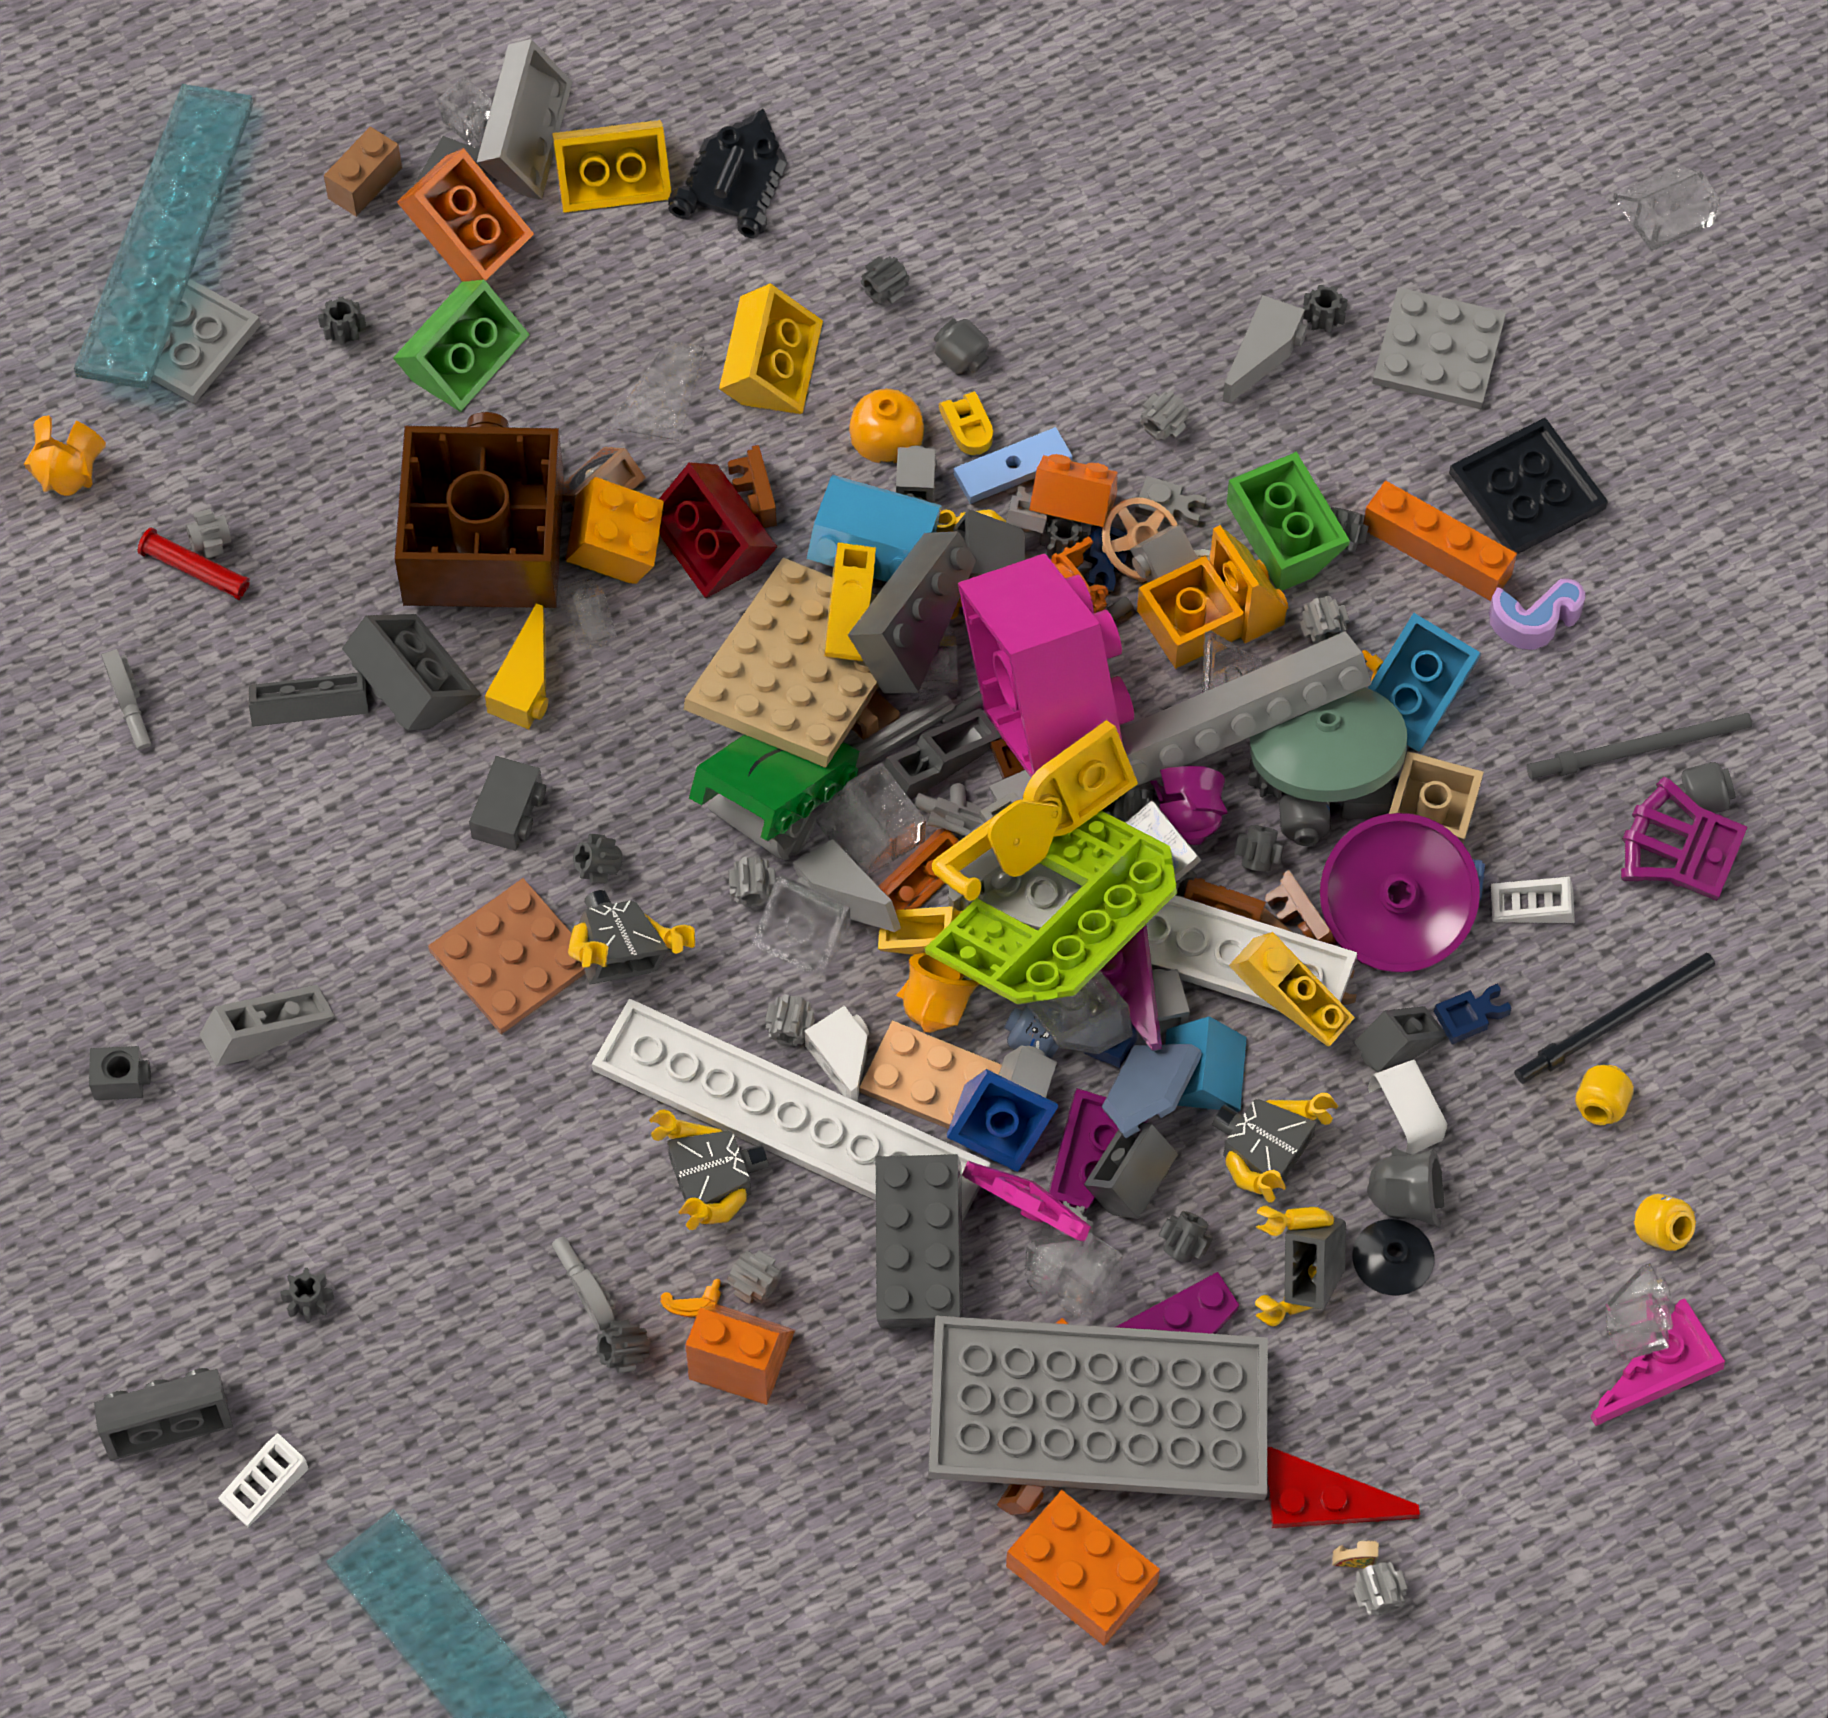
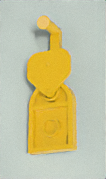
[932,720,1138,901]

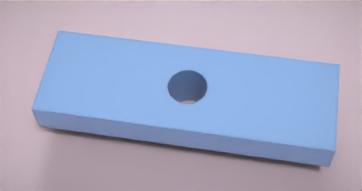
[954,427,1072,504]

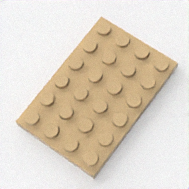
[683,558,879,768]

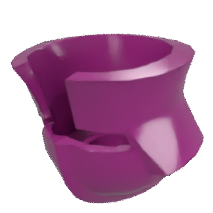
[1150,766,1228,845]

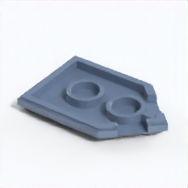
[1102,1044,1202,1138]

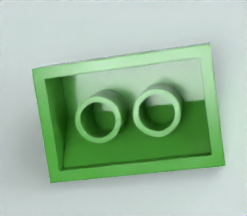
[393,280,530,411]
[1227,452,1350,591]

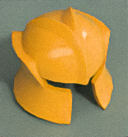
[24,415,106,496]
[896,952,980,1033]

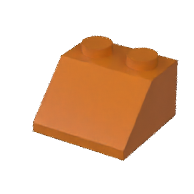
[1029,454,1118,527]

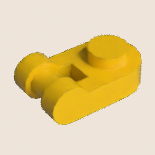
[939,391,993,455]

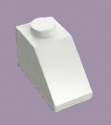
[805,1006,869,1102]

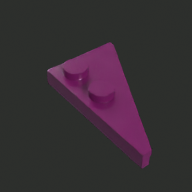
[1096,924,1162,1051]

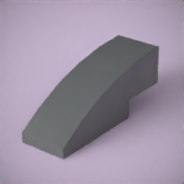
[879,709,1002,804]

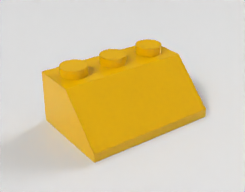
[552,120,671,213]
[719,283,823,414]

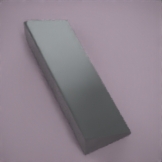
[249,673,368,727]

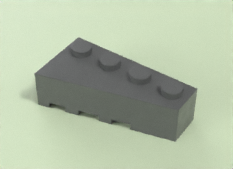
[848,531,976,693]

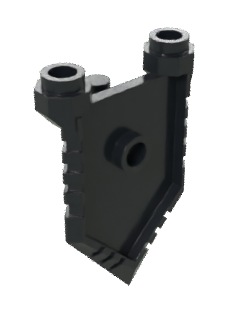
[668,109,787,238]

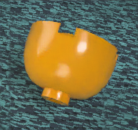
[849,388,924,463]

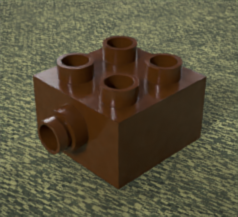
[394,412,564,608]

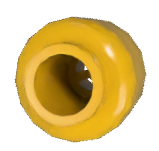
[1575,1065,1634,1125]
[1634,1194,1696,1251]

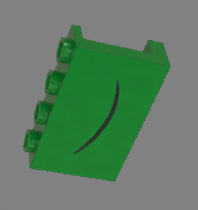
[689,734,860,842]

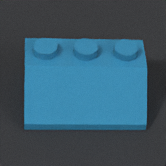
[807,475,942,582]

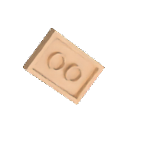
[859,1020,1002,1129]

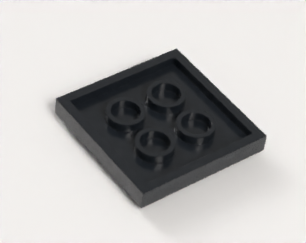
[1449,417,1608,554]

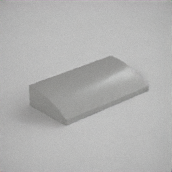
[476,39,572,199]

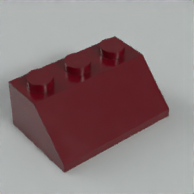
[659,462,777,598]

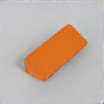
[878,828,959,910]

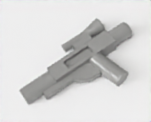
[913,783,983,836]

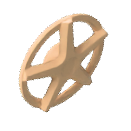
[1102,497,1178,582]

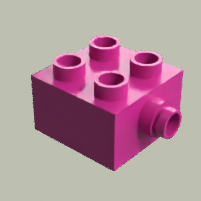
[958,553,1134,778]

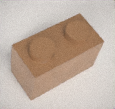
[324,127,402,217]

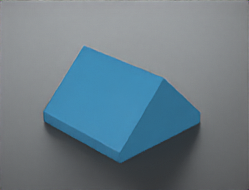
[1165,1016,1247,1112]

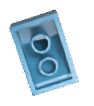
[1368,613,1482,752]

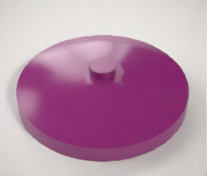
[1320,813,1480,973]

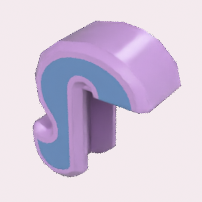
[1489,579,1585,650]

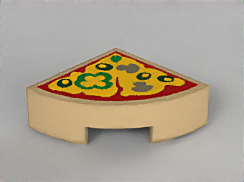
[1332,1541,1379,1568]

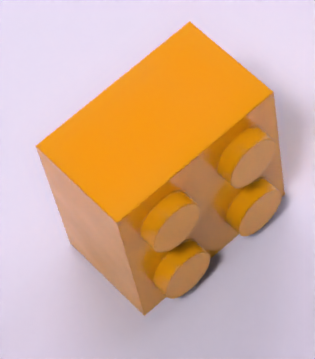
[566,477,664,584]
[1137,556,1244,669]

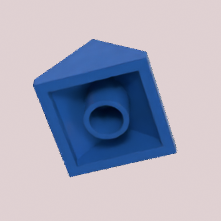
[947,1069,1058,1172]

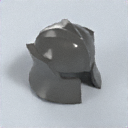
[1367,1147,1444,1228]

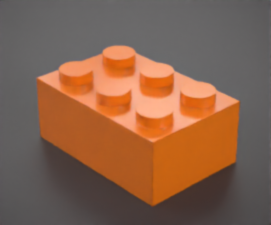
[397,148,534,282]
[1006,1490,1160,1646]

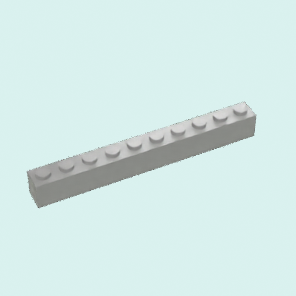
[989,631,1371,802]

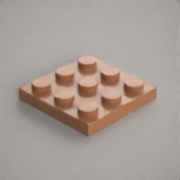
[428,878,586,1035]

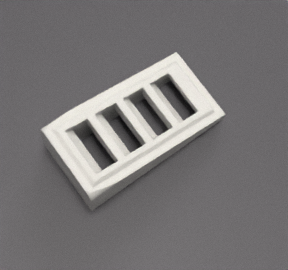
[1491,877,1575,923]
[218,1433,309,1528]

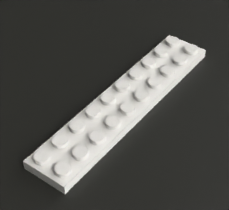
[982,863,1357,1011]
[592,998,990,1221]

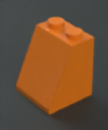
[685,1304,795,1405]

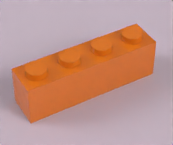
[1363,480,1517,601]

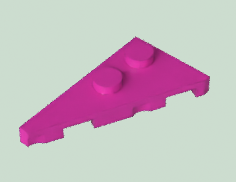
[962,1161,1091,1242]
[1591,1298,1725,1426]

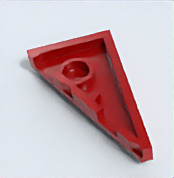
[1267,1447,1420,1528]

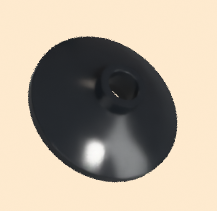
[1352,1219,1434,1296]

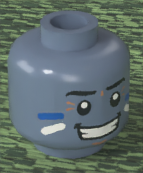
[1004,1002,1066,1059]

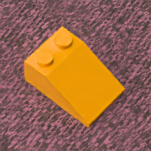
[1209,525,1288,644]

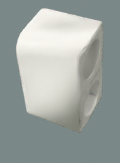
[1368,1059,1448,1155]

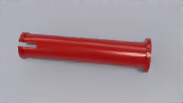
[137,527,250,600]

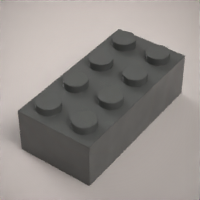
[875,1154,963,1328]

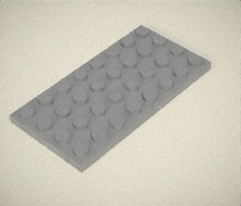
[928,1316,1268,1500]

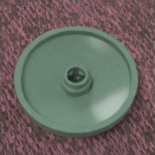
[1250,687,1407,802]

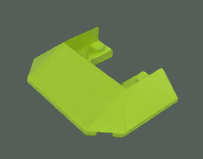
[924,811,1177,1004]

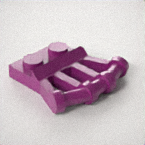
[1621,777,1748,901]

